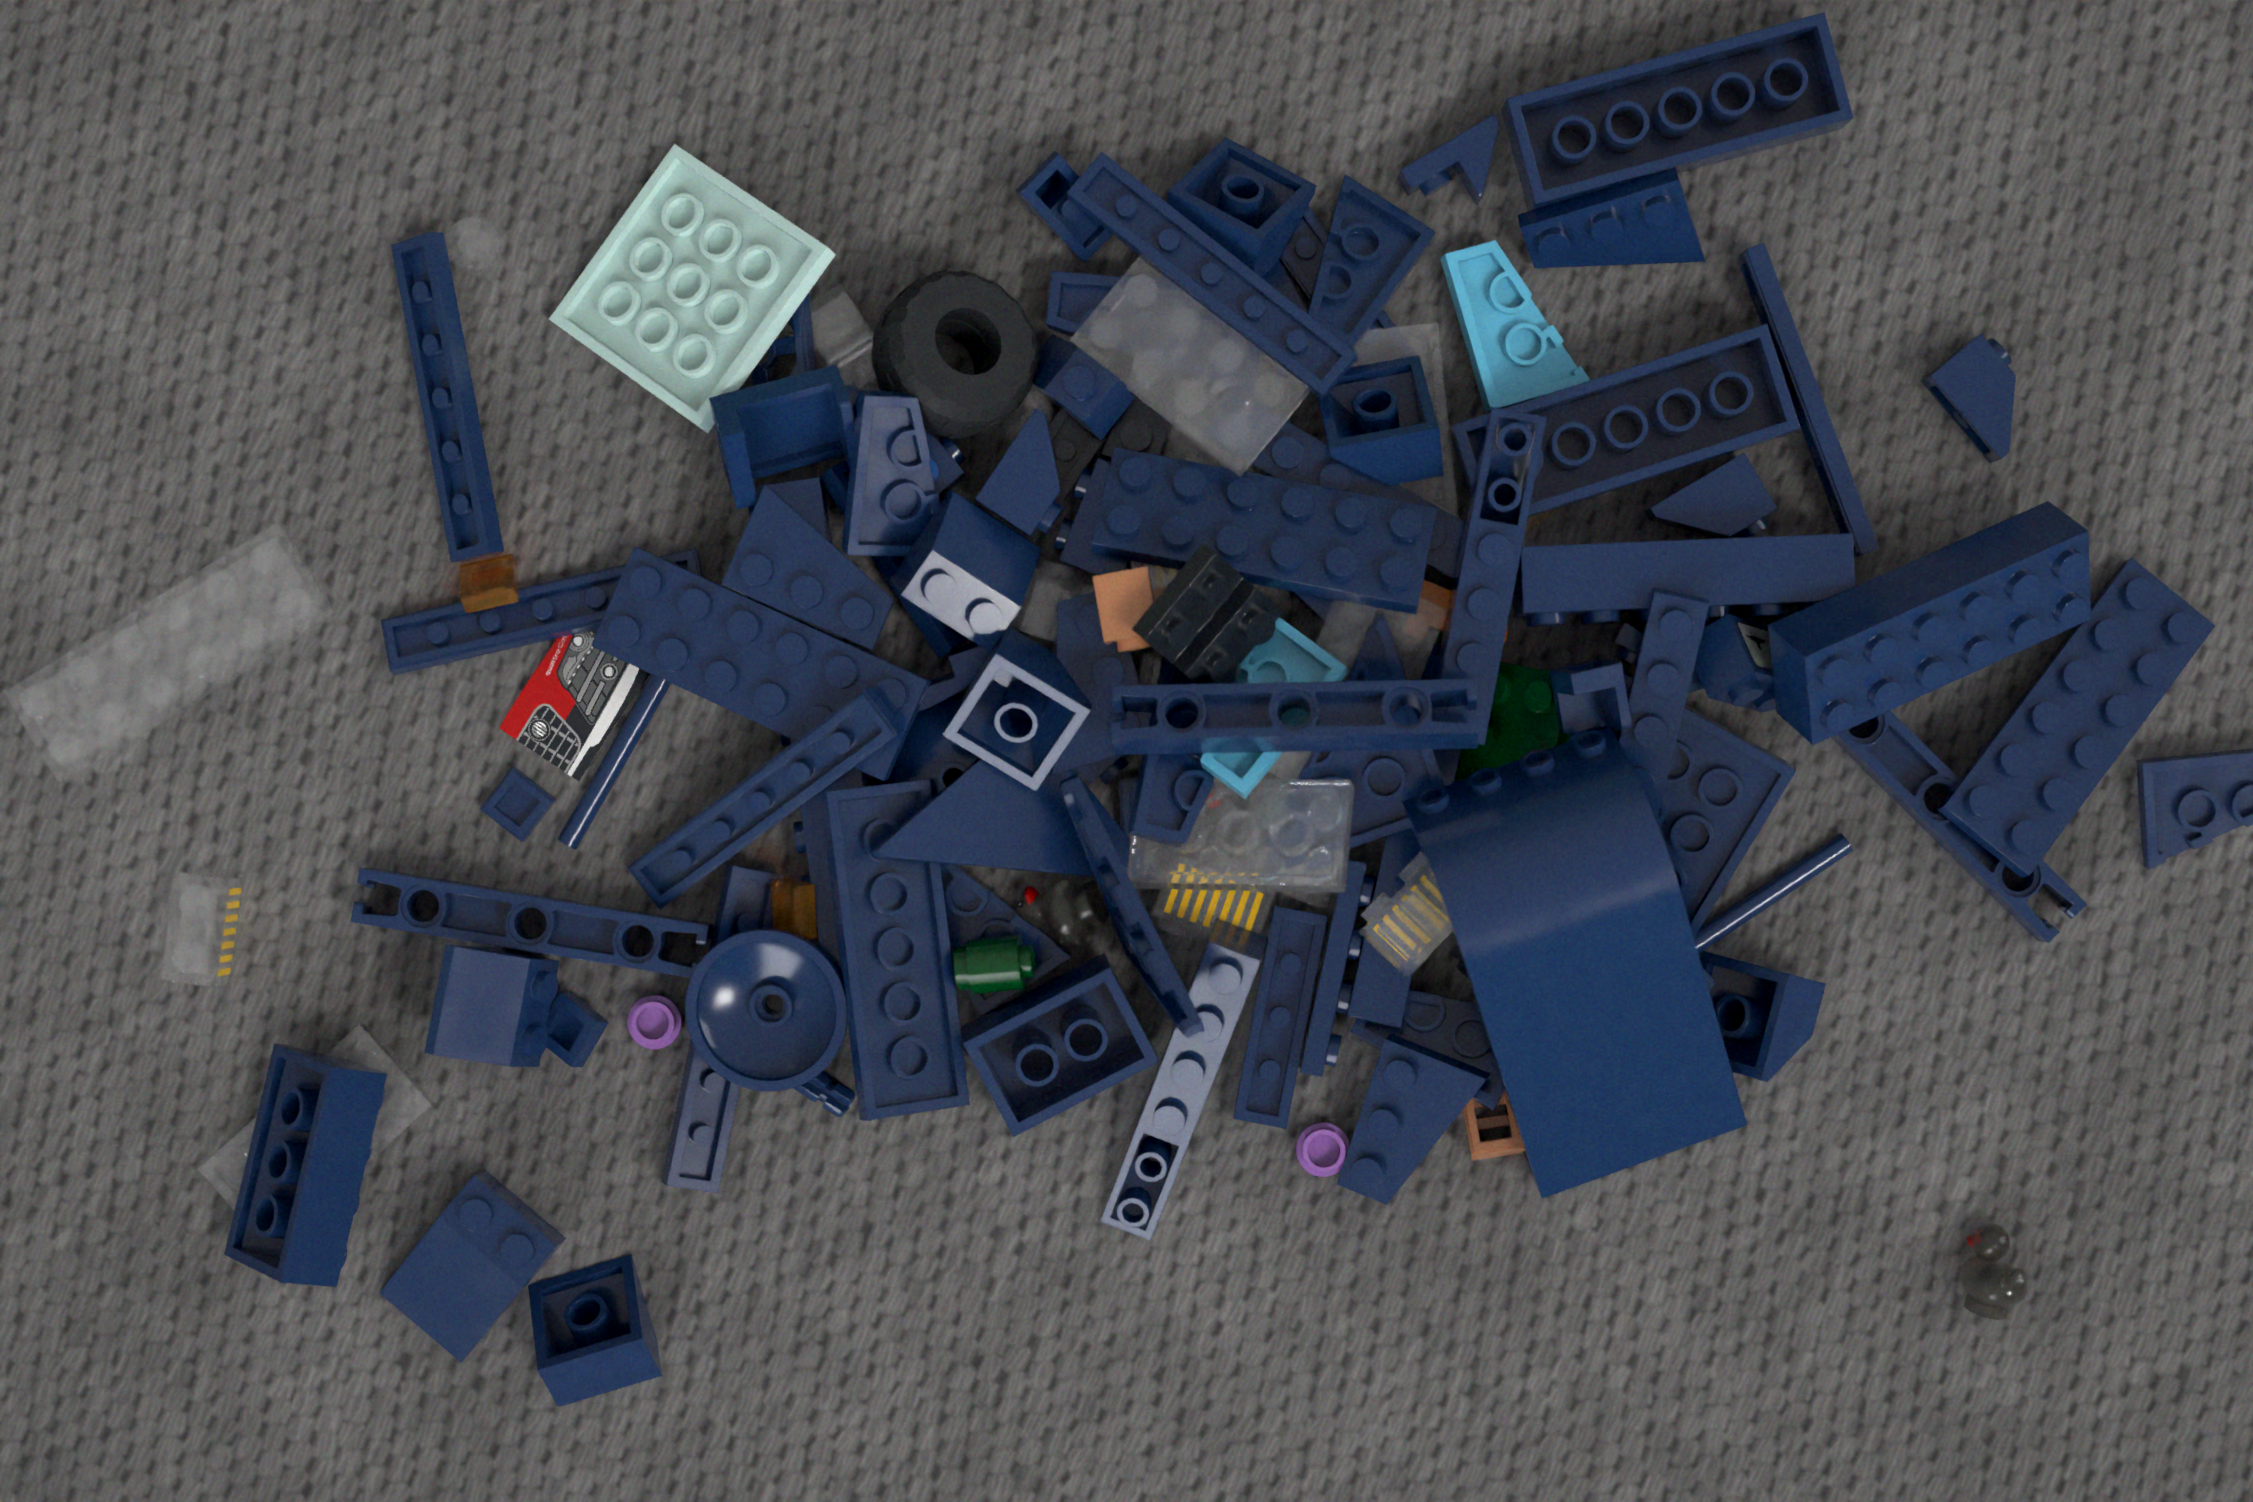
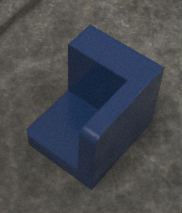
[1549,659,1632,734]

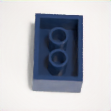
[960,952,1159,1137]

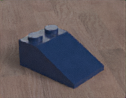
[380,1169,566,1363]

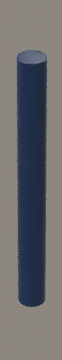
[558,674,671,850]
[1694,833,1853,954]

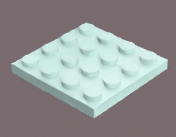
[549,144,836,433]

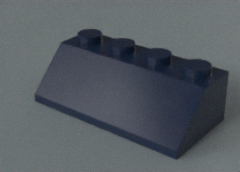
[224,1043,387,1287]

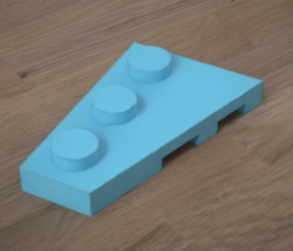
[1440,240,1590,413]
[1200,617,1348,799]

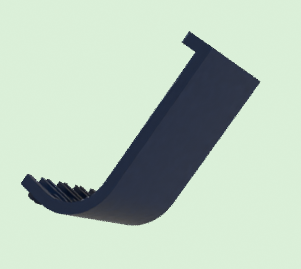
[1402,727,1747,1198]

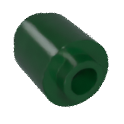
[953,935,1036,994]

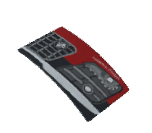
[499,629,650,781]

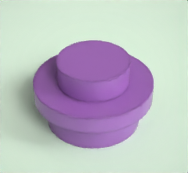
[627,995,682,1049]
[1296,1122,1350,1177]

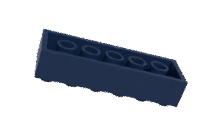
[1501,12,1854,211]
[1449,324,1800,518]
[1768,501,2091,745]
[1512,533,1855,627]

